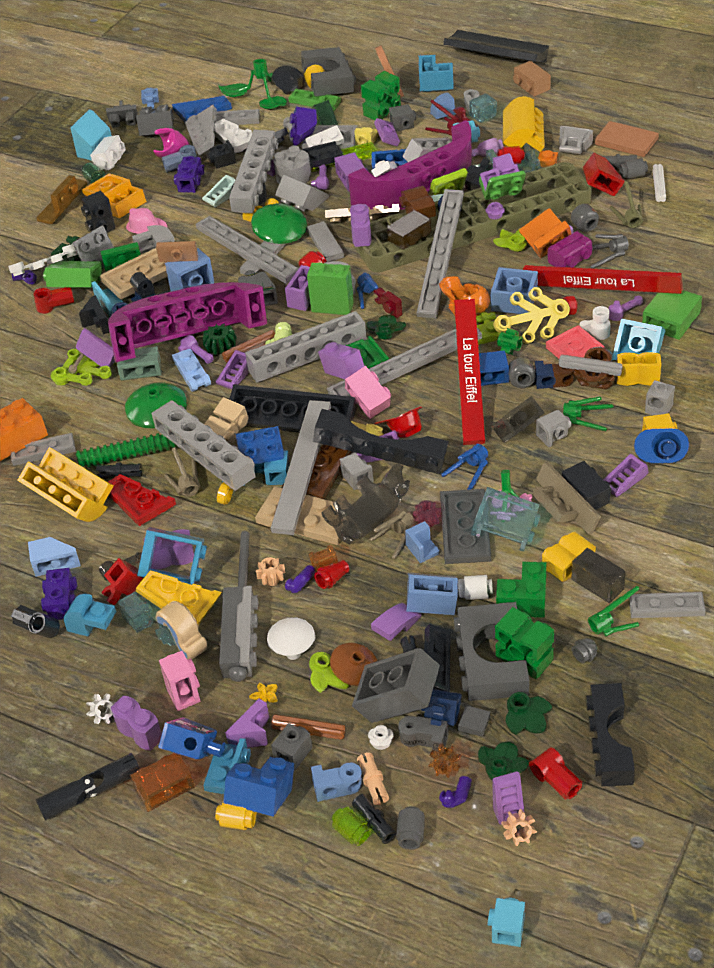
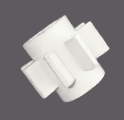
[86,694,116,724]

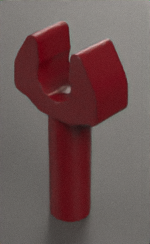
[453,107,480,128]

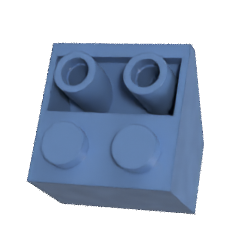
[406,573,458,615]

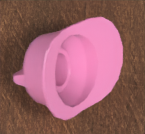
[126,208,167,234]

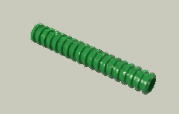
[76,433,177,468]

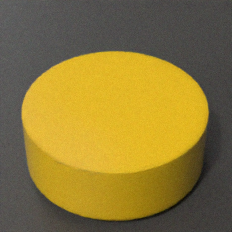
[217,482,233,505]

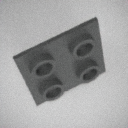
[72,225,114,269]

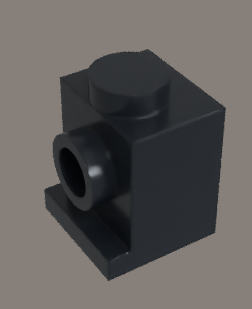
[207,140,236,169]

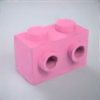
[345,366,391,419]
[159,651,201,711]

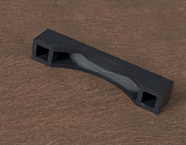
[313,409,449,474]

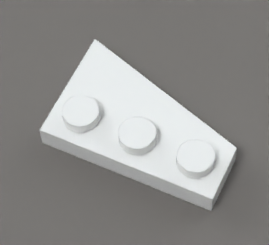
[213,119,252,153]

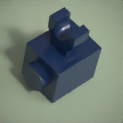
[421,689,462,726]

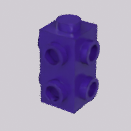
[174,156,205,193]
[41,568,78,620]

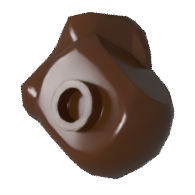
[574,347,615,390]

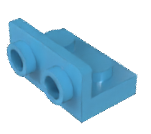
[203,738,251,794]

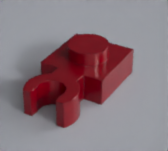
[374,287,402,319]

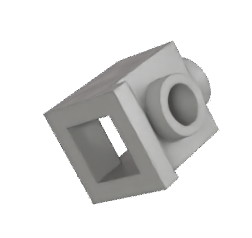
[536,410,572,448]
[340,453,374,491]

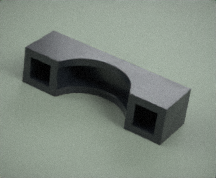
[585,683,635,787]

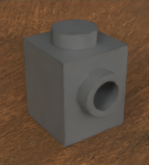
[389,104,416,131]
[271,723,312,771]

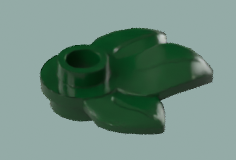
[367,315,406,339]
[505,692,553,735]
[478,742,529,780]

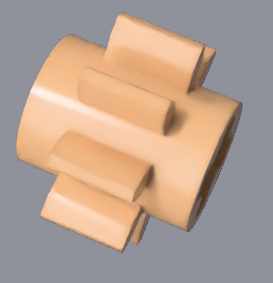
[256,557,286,586]
[501,809,537,846]

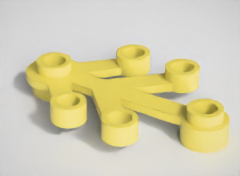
[493,287,570,344]

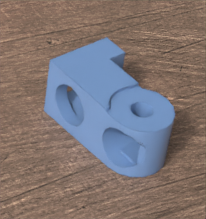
[311,763,362,802]

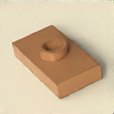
[156,241,198,262]

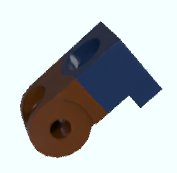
[534,361,575,389]

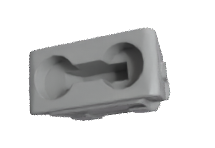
[559,126,593,155]

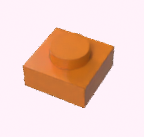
[537,150,558,167]

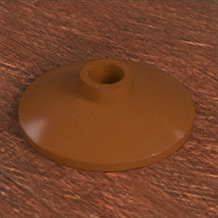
[330,643,377,686]

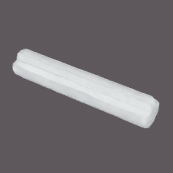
[653,164,666,202]

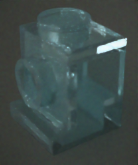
[118,591,154,633]

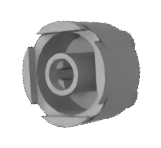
[274,146,311,184]

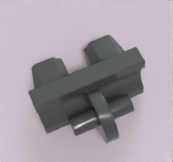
[106,100,138,128]

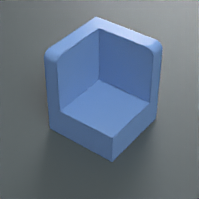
[405,521,439,563]

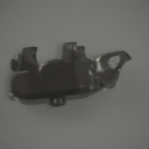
[321,464,410,545]

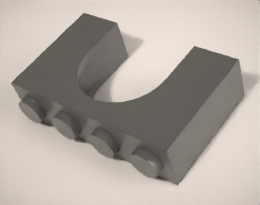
[301,47,356,96]
[454,602,529,701]

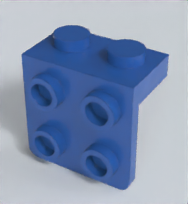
[236,426,284,464]

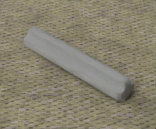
[559,355,622,376]

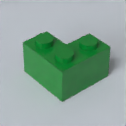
[496,561,547,618]

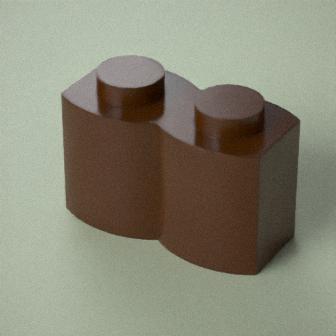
[399,186,436,218]

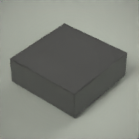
[458,706,490,737]

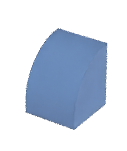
[430,92,455,119]

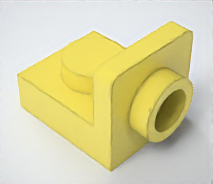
[354,127,379,147]

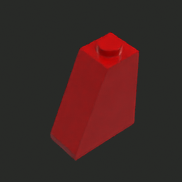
[583,153,625,196]

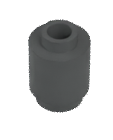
[619,158,648,179]
[396,806,425,850]

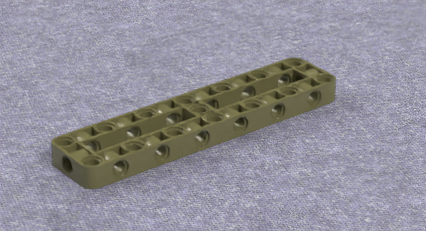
[354,162,592,273]

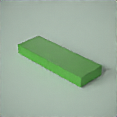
[288,89,341,111]

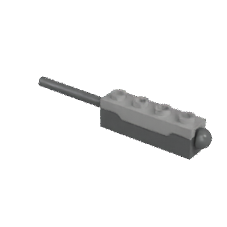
[219,531,258,682]

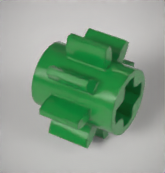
[497,328,523,355]

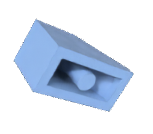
[28,537,81,577]

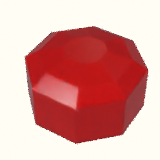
[563,296,578,316]

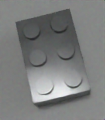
[352,648,440,723]

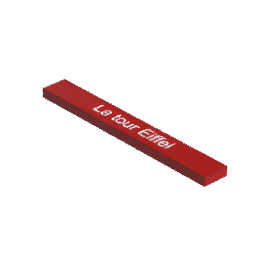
[523,265,683,294]
[454,299,485,445]

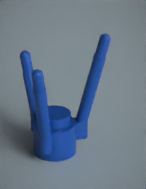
[356,272,379,309]
[441,444,488,490]

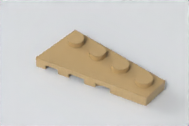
[325,204,400,223]

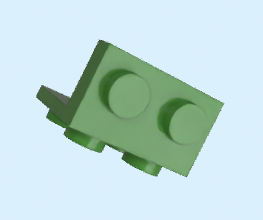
[479,171,526,200]

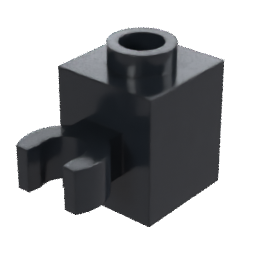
[464,158,493,190]

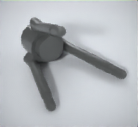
[590,234,629,268]

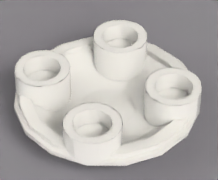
[267,618,316,660]

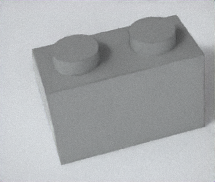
[275,175,330,211]

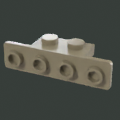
[532,462,601,534]

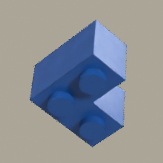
[223,757,295,817]

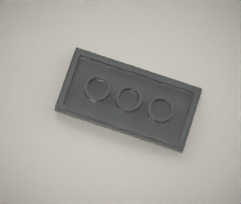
[440,489,491,564]

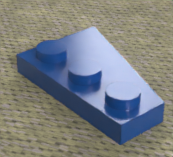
[172,96,232,123]

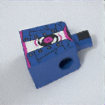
[158,717,225,759]

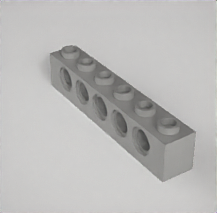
[229,130,278,213]
[245,311,366,383]
[151,400,255,491]

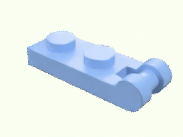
[172,349,211,392]

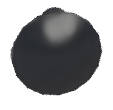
[271,66,305,95]

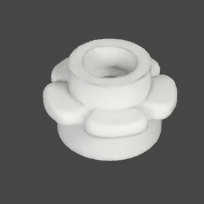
[368,725,393,750]

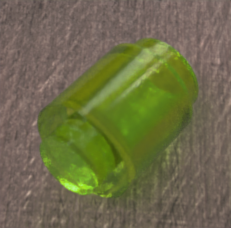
[331,806,372,846]

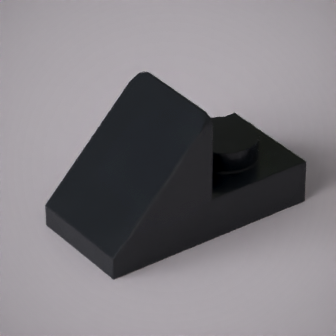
[79,295,110,335]

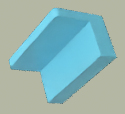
[91,281,123,318]

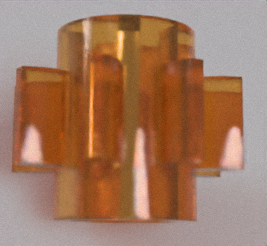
[428,743,461,778]

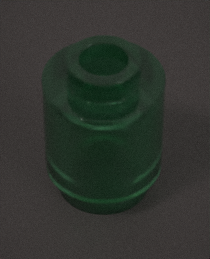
[81,163,106,184]

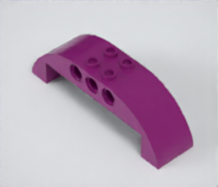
[348,120,472,210]
[108,282,267,362]

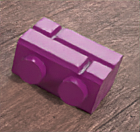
[548,231,592,268]

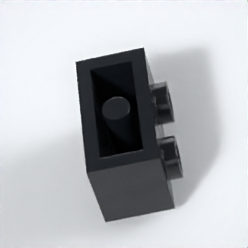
[81,191,116,232]

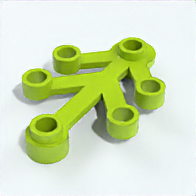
[51,349,117,386]

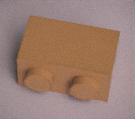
[513,61,551,96]

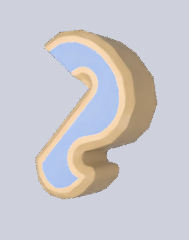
[156,601,208,659]

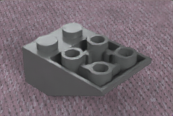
[136,104,174,136]

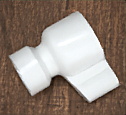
[580,306,611,340]

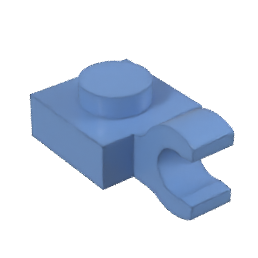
[141,88,159,109]

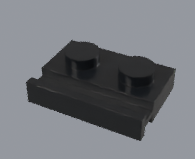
[302,141,343,169]

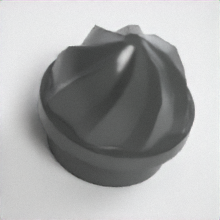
[571,638,598,663]

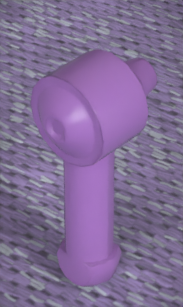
[311,165,329,190]
[609,296,643,321]
[178,335,214,364]

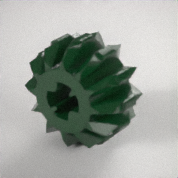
[202,324,237,356]

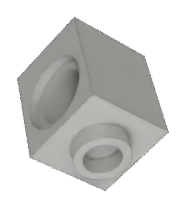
[645,380,675,415]

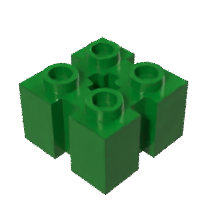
[361,71,401,121]
[495,607,554,680]

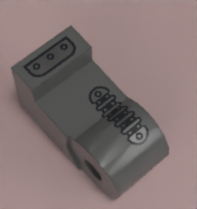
[398,716,449,756]

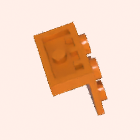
[519,208,571,258]

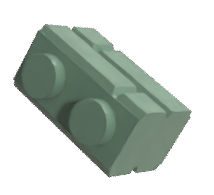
[117,346,161,381]

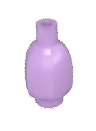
[472,138,504,157]

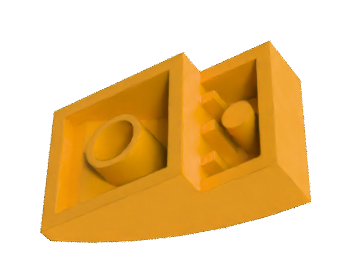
[82,173,147,219]

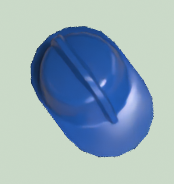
[634,428,689,463]

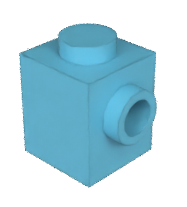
[488,898,525,947]

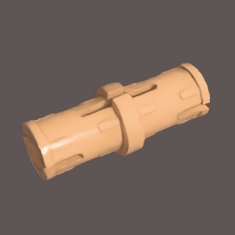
[357,753,389,805]

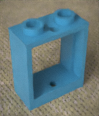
[137,527,207,585]

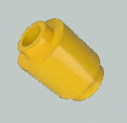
[215,801,257,830]

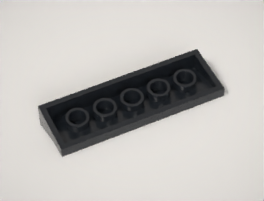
[443,30,549,63]
[229,384,358,433]

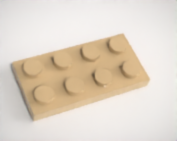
[100,248,167,299]
[255,486,356,545]

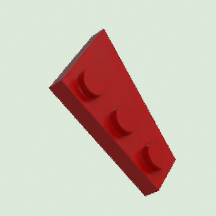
[108,474,176,526]

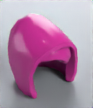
[153,128,189,158]

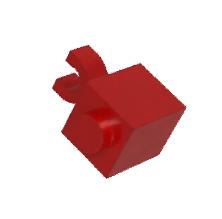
[101,558,145,606]

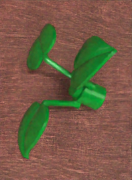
[218,59,287,109]

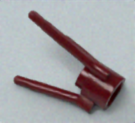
[425,100,462,136]

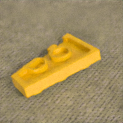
[136,570,222,625]

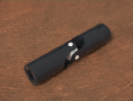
[35,753,141,821]

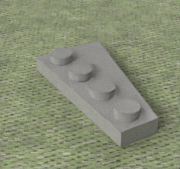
[185,105,217,155]

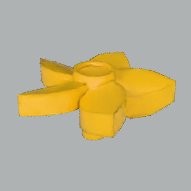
[249,683,278,703]

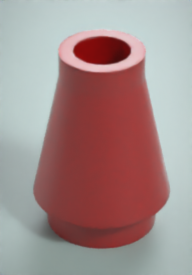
[314,560,350,589]

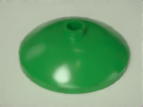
[251,203,307,244]
[125,382,187,428]

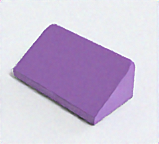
[76,328,115,367]

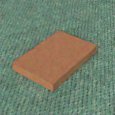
[595,121,659,157]

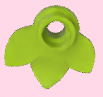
[493,229,527,252]
[309,652,349,693]

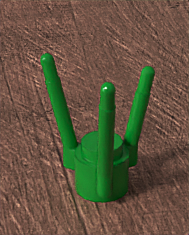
[563,396,614,431]
[588,586,639,637]

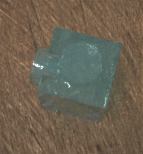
[469,93,497,123]

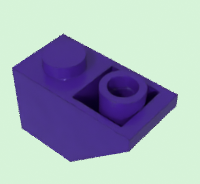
[290,106,317,146]

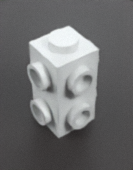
[90,135,126,170]

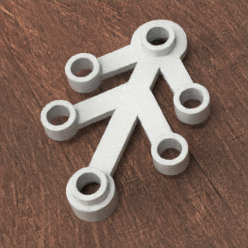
[8,244,77,276]

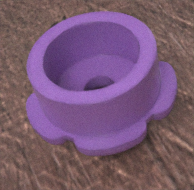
[486,202,505,219]

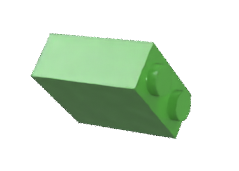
[43,261,102,287]
[307,263,354,315]
[642,290,702,340]

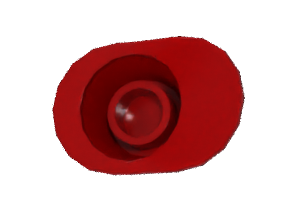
[374,407,422,438]

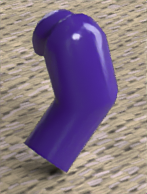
[12,270,37,284]
[285,565,316,593]
[439,776,472,808]

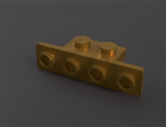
[36,175,88,224]

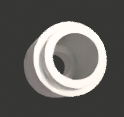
[458,575,493,600]

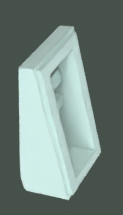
[202,174,236,207]

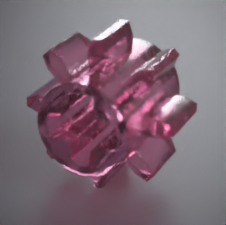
[413,500,441,528]

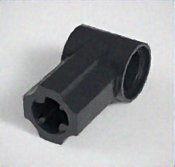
[11,605,60,638]

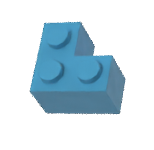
[419,55,454,92]

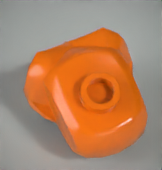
[439,276,491,316]

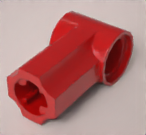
[33,287,74,314]
[529,747,582,800]

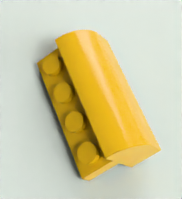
[503,96,545,152]
[18,447,113,522]

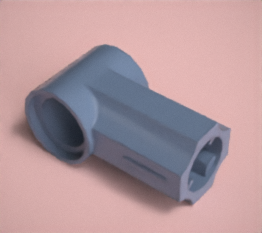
[162,145,197,172]

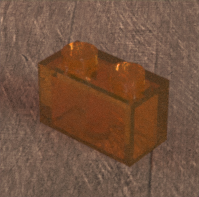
[130,753,195,812]

